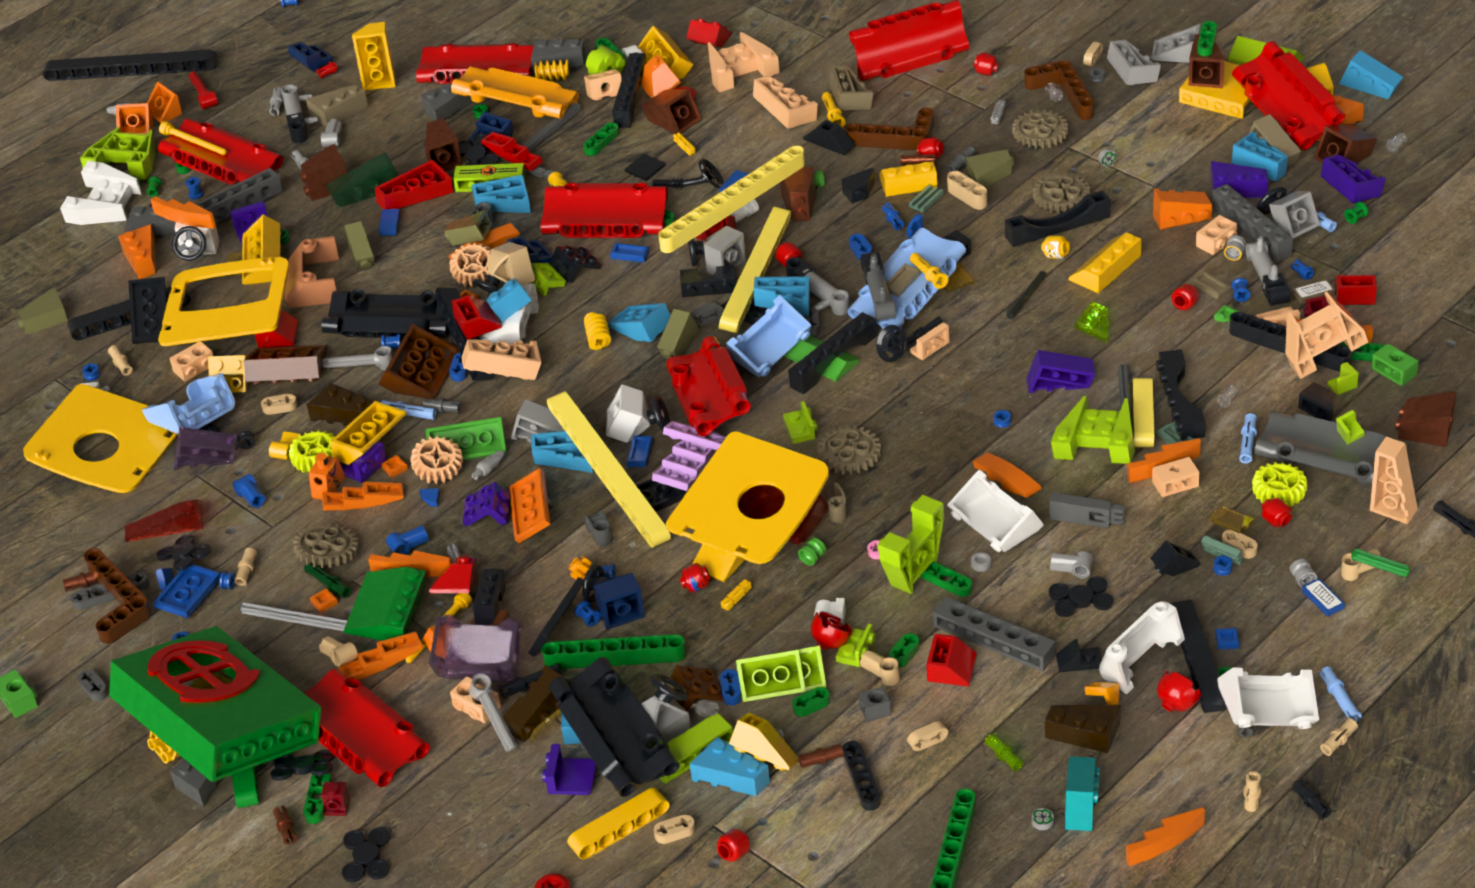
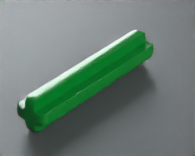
[1351,548,1410,577]

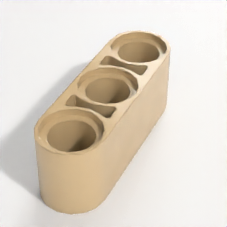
[947,171,988,210]

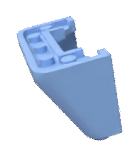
[726,295,811,377]
[142,373,235,435]

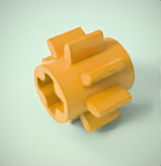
[568,556,592,580]

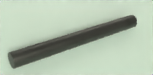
[1007,271,1046,319]

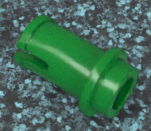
[147,176,161,197]

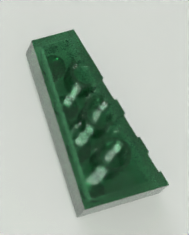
[326,152,399,208]

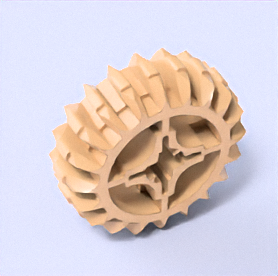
[450,242,491,288]
[410,435,463,485]

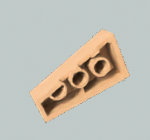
[753,75,818,129]
[461,340,541,380]
[1370,437,1418,524]

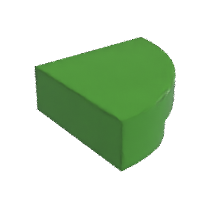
[1214,305,1241,322]

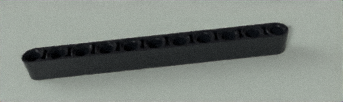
[43,50,217,81]

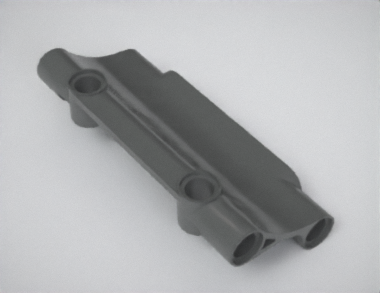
[1254,411,1409,485]

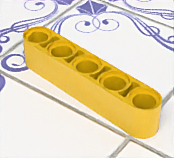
[567,787,670,860]

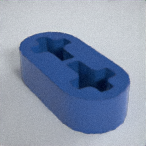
[849,234,873,260]
[449,352,469,382]
[720,669,742,706]

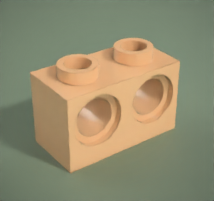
[1196,215,1237,255]
[169,341,213,382]
[450,676,501,723]

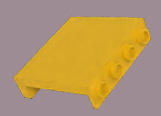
[1179,61,1250,119]

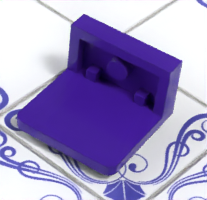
[230,201,268,245]
[340,441,387,483]
[463,482,510,526]
[542,744,596,795]

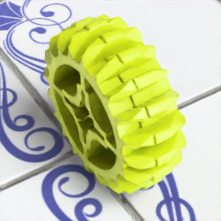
[289,430,335,473]
[1252,462,1307,507]

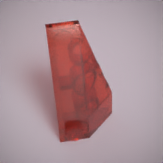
[125,499,203,542]

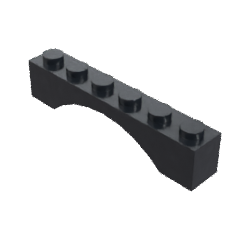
[612,52,647,128]
[1005,190,1111,247]
[788,312,877,395]
[1156,349,1206,440]

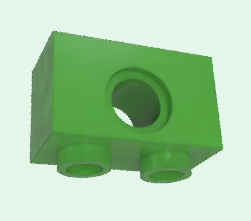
[1372,344,1419,386]
[0,669,38,718]

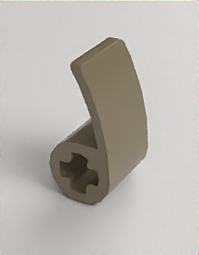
[828,483,847,523]

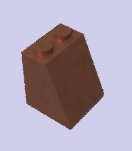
[1188,34,1224,88]
[641,89,702,134]
[425,118,462,171]
[1314,124,1377,163]
[300,144,350,201]
[780,167,816,221]
[1395,391,1457,447]

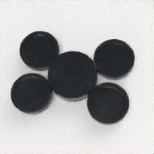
[458,133,499,166]
[156,535,212,571]
[1049,576,1113,617]
[271,750,335,781]
[342,827,390,882]

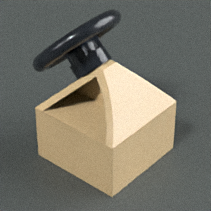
[473,242,535,293]

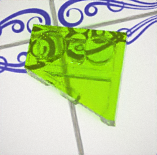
[1074,301,1109,342]

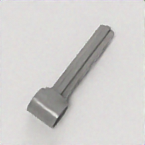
[322,346,393,371]
[469,673,517,752]

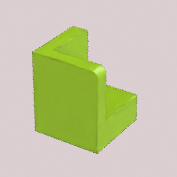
[1327,362,1359,395]
[1336,410,1365,445]

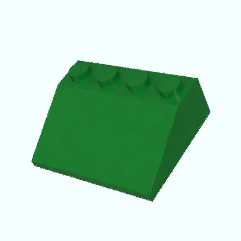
[344,567,426,641]

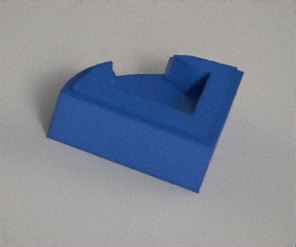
[906,214,923,238]
[420,488,440,507]
[156,568,173,590]

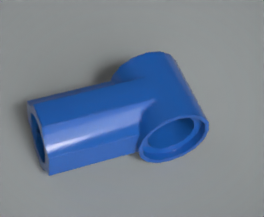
[232,474,266,508]
[386,525,429,555]

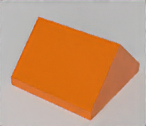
[147,81,182,123]
[116,103,154,135]

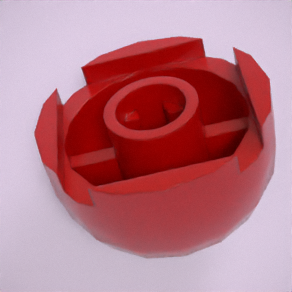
[810,611,853,650]
[1157,671,1201,712]

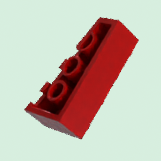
[375,160,453,210]

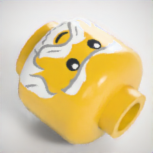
[1041,235,1070,259]

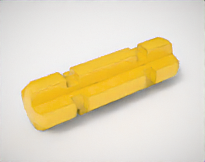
[673,132,696,156]
[721,579,752,611]

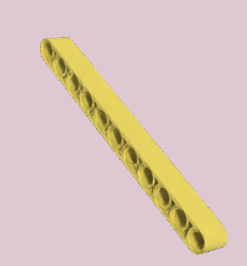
[658,146,805,253]
[719,206,791,333]
[547,391,671,548]

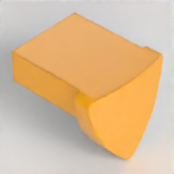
[1085,682,1119,705]

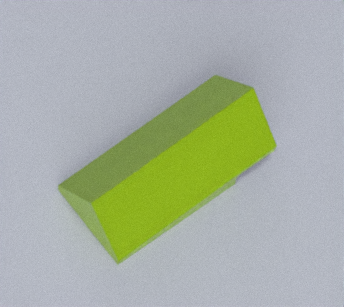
[1228,36,1304,65]
[736,646,827,702]

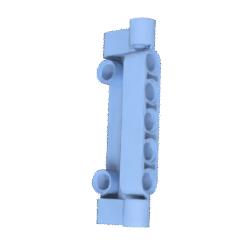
[848,228,966,333]

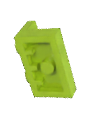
[530,263,566,296]
[783,401,817,444]
[836,623,876,667]

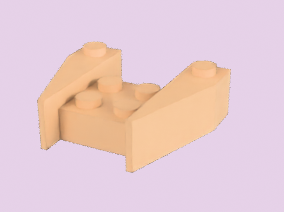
[707,32,779,92]
[1285,292,1368,379]

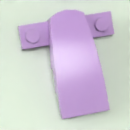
[652,421,726,491]

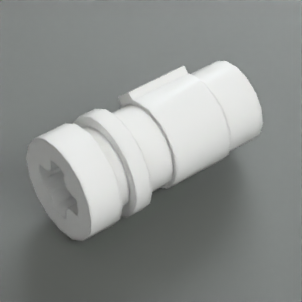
[730,199,759,223]

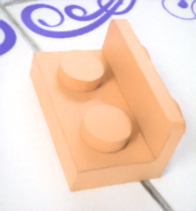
[1256,306,1300,327]
[910,322,949,360]

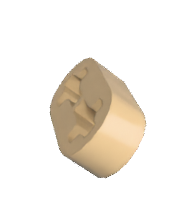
[1083,41,1103,67]
[261,394,298,415]
[1222,530,1258,559]
[907,721,948,751]
[654,815,695,844]

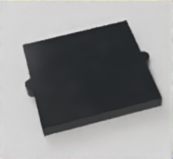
[625,154,666,181]

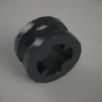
[237,431,255,450]

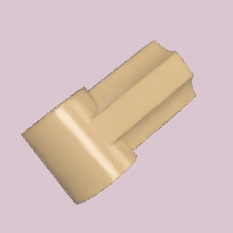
[1341,548,1381,581]
[319,636,358,667]
[860,650,900,686]

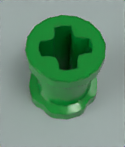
[1344,202,1369,224]

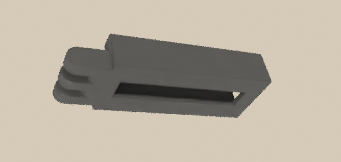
[1049,492,1125,528]

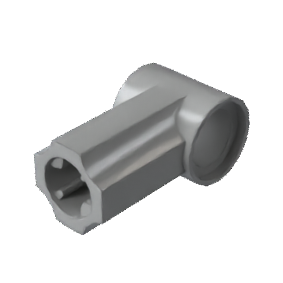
[321,119,342,147]
[1050,551,1093,579]

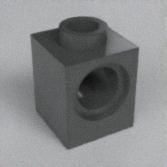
[859,686,893,722]

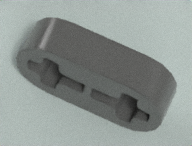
[691,302,724,327]
[802,308,820,337]
[78,669,108,701]

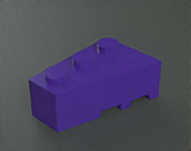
[1320,154,1386,203]
[1210,161,1268,198]
[1026,350,1095,393]

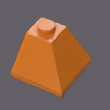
[641,54,681,99]

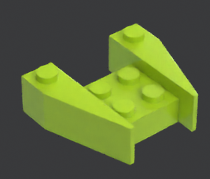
[80,127,156,180]
[1051,396,1135,464]
[878,495,944,594]

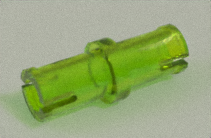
[984,733,1023,772]

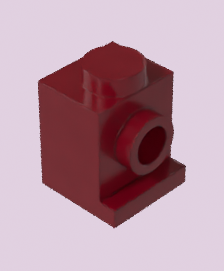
[1303,296,1329,318]
[321,782,350,816]

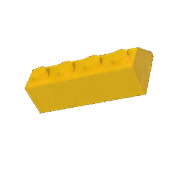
[352,22,396,91]
[637,26,693,79]
[242,214,281,285]
[1069,232,1141,294]
[331,401,407,465]

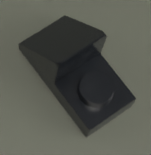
[1056,639,1101,673]

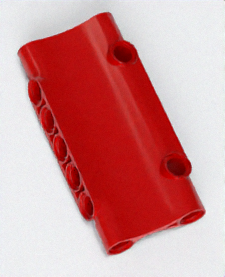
[849,0,969,82]
[1232,41,1345,150]
[416,43,534,84]
[158,118,283,185]
[541,183,668,238]
[666,336,751,436]
[303,669,430,787]

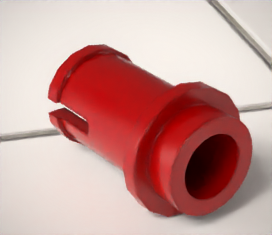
[316,61,338,79]

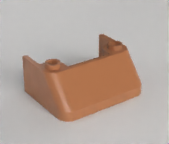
[285,236,339,308]

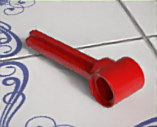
[188,71,218,110]

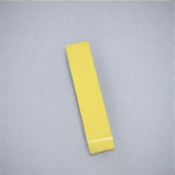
[1133,378,1154,448]

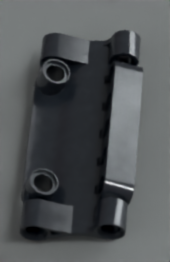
[322,289,449,339]
[549,657,680,797]

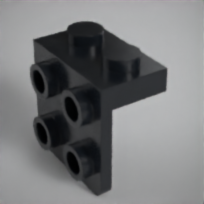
[550,245,602,283]

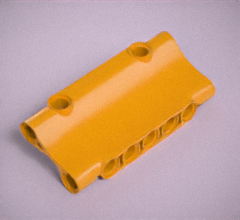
[451,66,579,119]

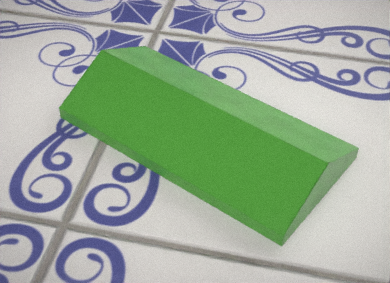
[784,335,860,382]
[425,417,506,463]

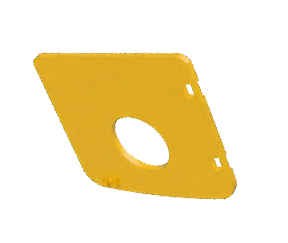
[23,384,179,493]
[666,431,829,564]

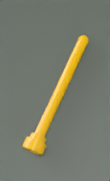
[159,121,227,155]
[405,593,472,663]

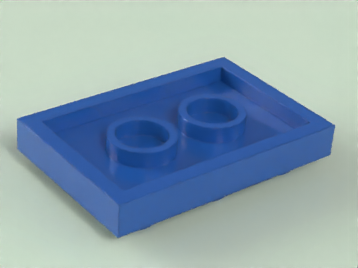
[153,564,220,618]

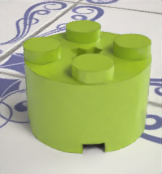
[586,46,625,84]

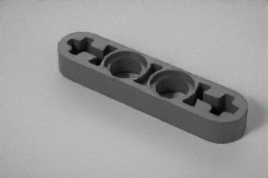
[71,572,149,610]

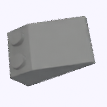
[1151,24,1201,63]

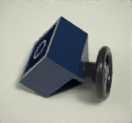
[582,563,645,630]

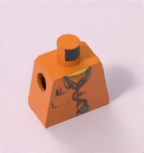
[309,453,345,500]

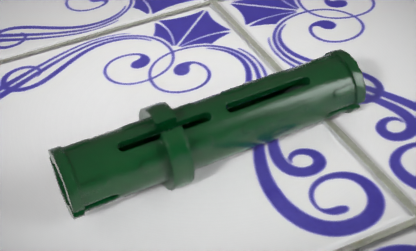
[304,563,351,598]

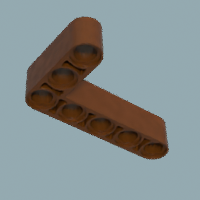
[1024,60,1094,120]
[845,108,934,151]
[84,548,151,644]

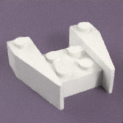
[60,161,142,225]

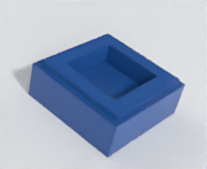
[1215,628,1239,649]

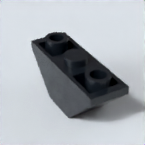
[803,120,855,155]

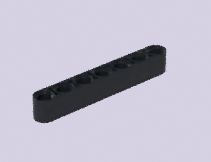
[67,286,191,341]
[435,287,494,381]
[1229,312,1353,372]
[1170,600,1227,714]

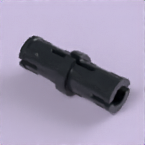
[1292,779,1332,820]

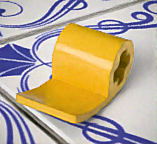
[269,431,301,460]

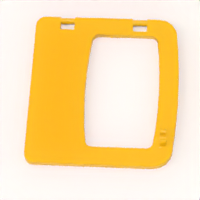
[158,257,290,346]

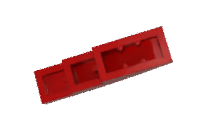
[481,132,543,171]

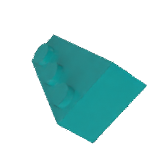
[1065,756,1100,831]

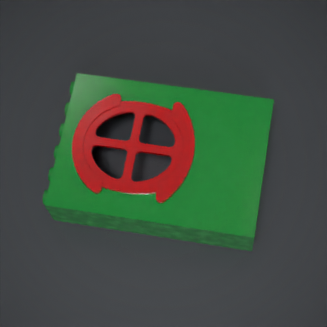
[109,626,321,782]

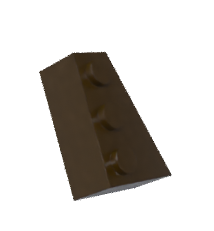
[306,383,374,426]
[503,665,563,743]
[1045,705,1121,753]

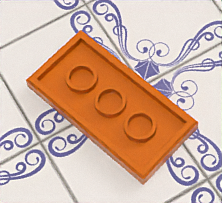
[509,468,550,543]

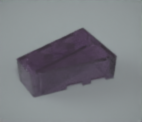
[173,427,237,470]

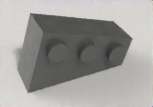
[531,39,586,75]
[421,83,473,121]
[124,206,176,238]
[170,759,220,807]

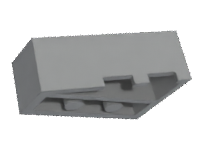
[1107,40,1161,85]
[511,399,565,442]

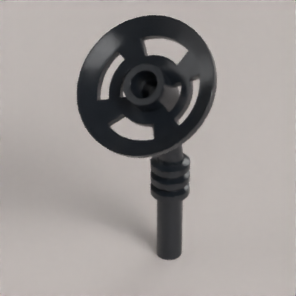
[652,159,724,188]
[876,316,942,362]

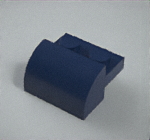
[288,42,333,72]
[468,112,513,152]
[507,236,553,263]

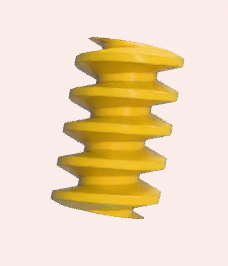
[535,59,570,81]
[584,312,611,350]

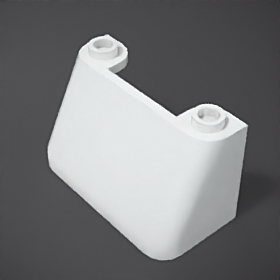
[479,283,539,343]
[947,470,1044,553]
[1099,601,1185,694]
[1217,668,1319,729]

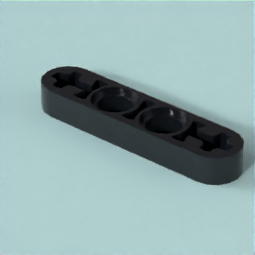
[842,741,881,811]

